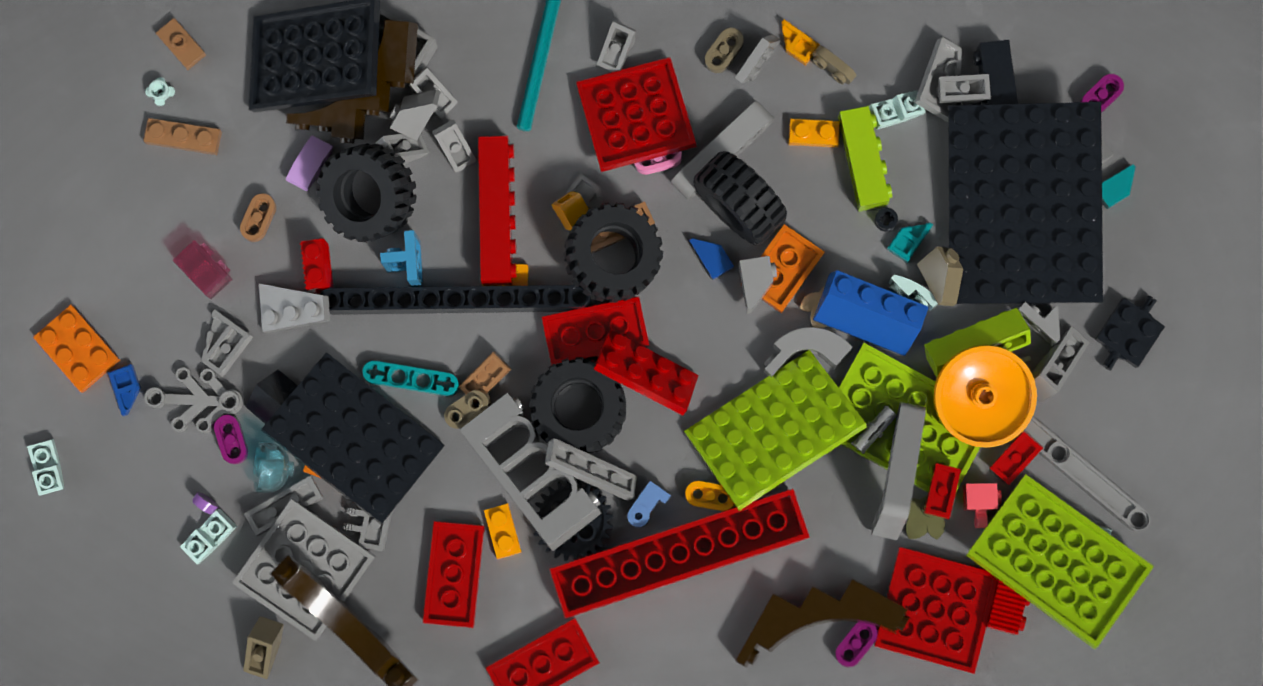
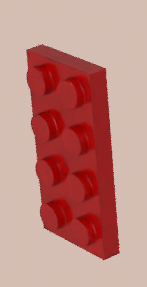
[542,297,649,365]
[593,330,699,416]
[423,521,485,628]
[486,618,600,686]

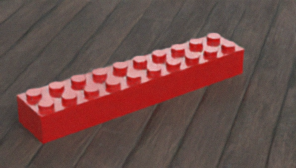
[550,489,810,619]

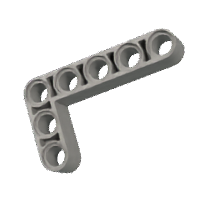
[872,402,926,541]

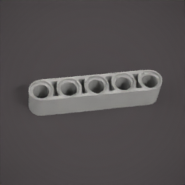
[671,101,775,200]

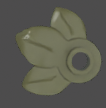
[906,495,945,540]

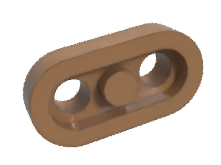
[240,194,276,242]

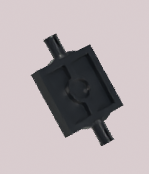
[1094,295,1165,371]

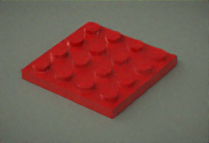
[576,57,696,172]
[874,547,998,674]

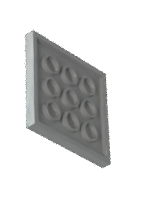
[232,499,376,641]

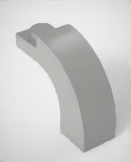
[763,328,852,378]

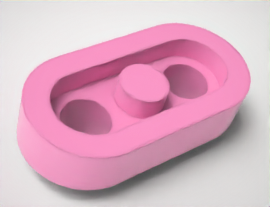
[634,151,682,175]

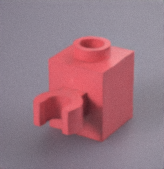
[963,483,1002,528]

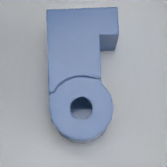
[628,481,671,528]

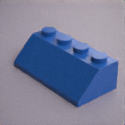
[813,270,929,356]

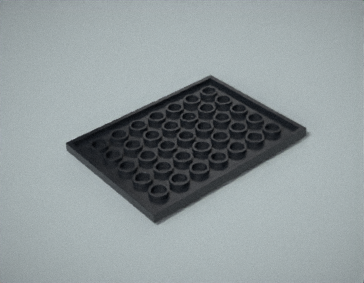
[948,102,1103,304]

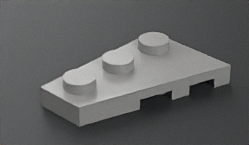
[914,37,962,122]
[259,284,330,333]

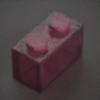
[172,240,233,299]

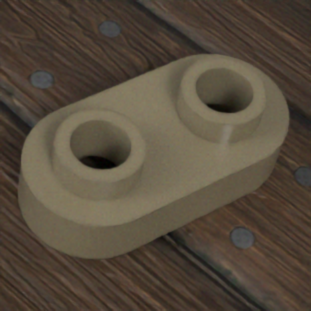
[705,28,744,73]
[812,46,856,85]
[444,389,491,429]

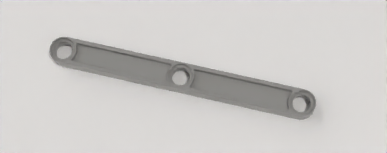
[1018,417,1150,531]

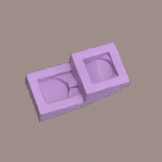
[286,136,333,191]

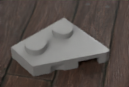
[735,35,781,84]
[201,309,253,377]

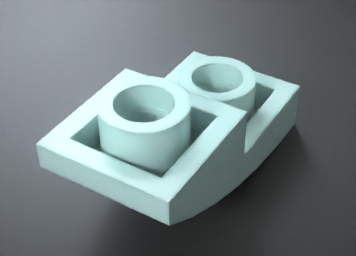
[869,90,926,130]
[888,275,938,312]
[27,439,64,496]
[180,509,237,565]

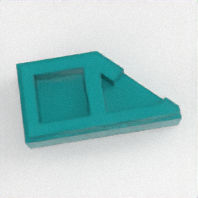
[1102,164,1136,209]
[887,222,934,263]

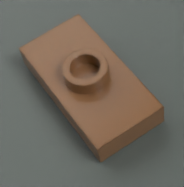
[156,18,206,70]
[459,351,512,404]

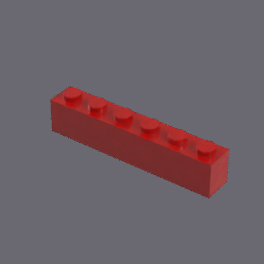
[478,136,517,286]

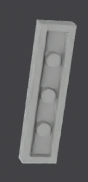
[545,438,637,501]

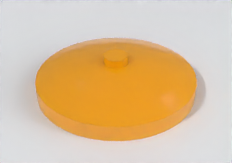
[934,345,1037,447]

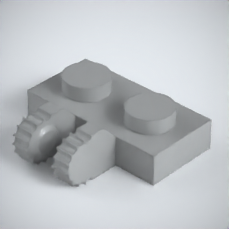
[342,508,392,552]

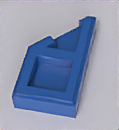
[689,238,734,280]
[108,364,141,416]

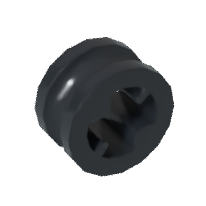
[875,208,898,232]

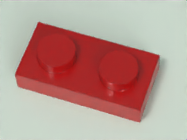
[990,430,1044,485]
[923,463,961,520]

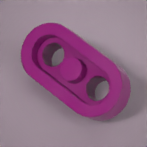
[1081,74,1124,113]
[214,415,248,465]
[836,622,877,668]

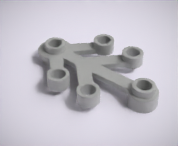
[144,367,243,434]

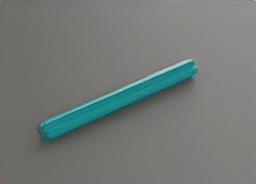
[517,0,561,132]

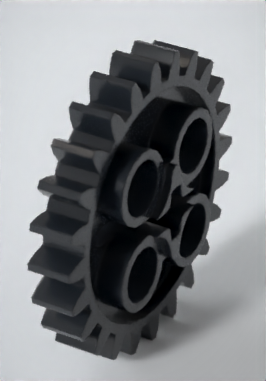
[531,480,614,562]

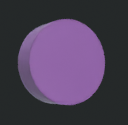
[192,492,218,514]

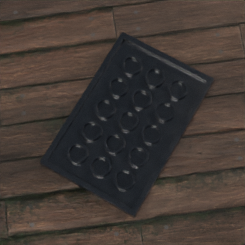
[249,0,380,113]
[261,352,445,525]

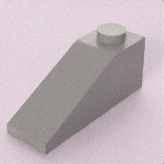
[1031,326,1090,402]

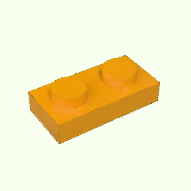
[789,119,840,148]
[484,503,522,559]

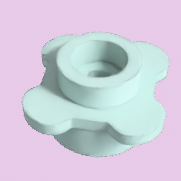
[145,77,175,106]

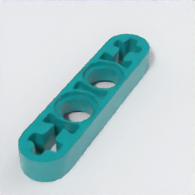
[363,361,459,397]

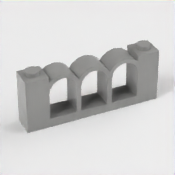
[460,393,601,551]

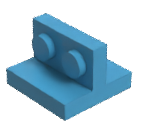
[380,230,424,287]

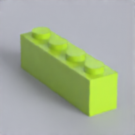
[838,106,893,212]
[924,308,1031,377]

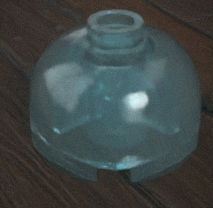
[253,442,294,493]

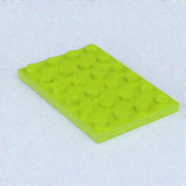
[839,343,980,493]
[684,350,867,511]
[966,474,1154,650]

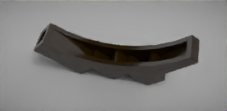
[286,20,418,144]

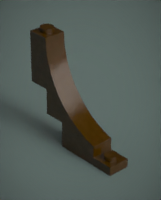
[270,555,418,686]
[735,579,909,668]

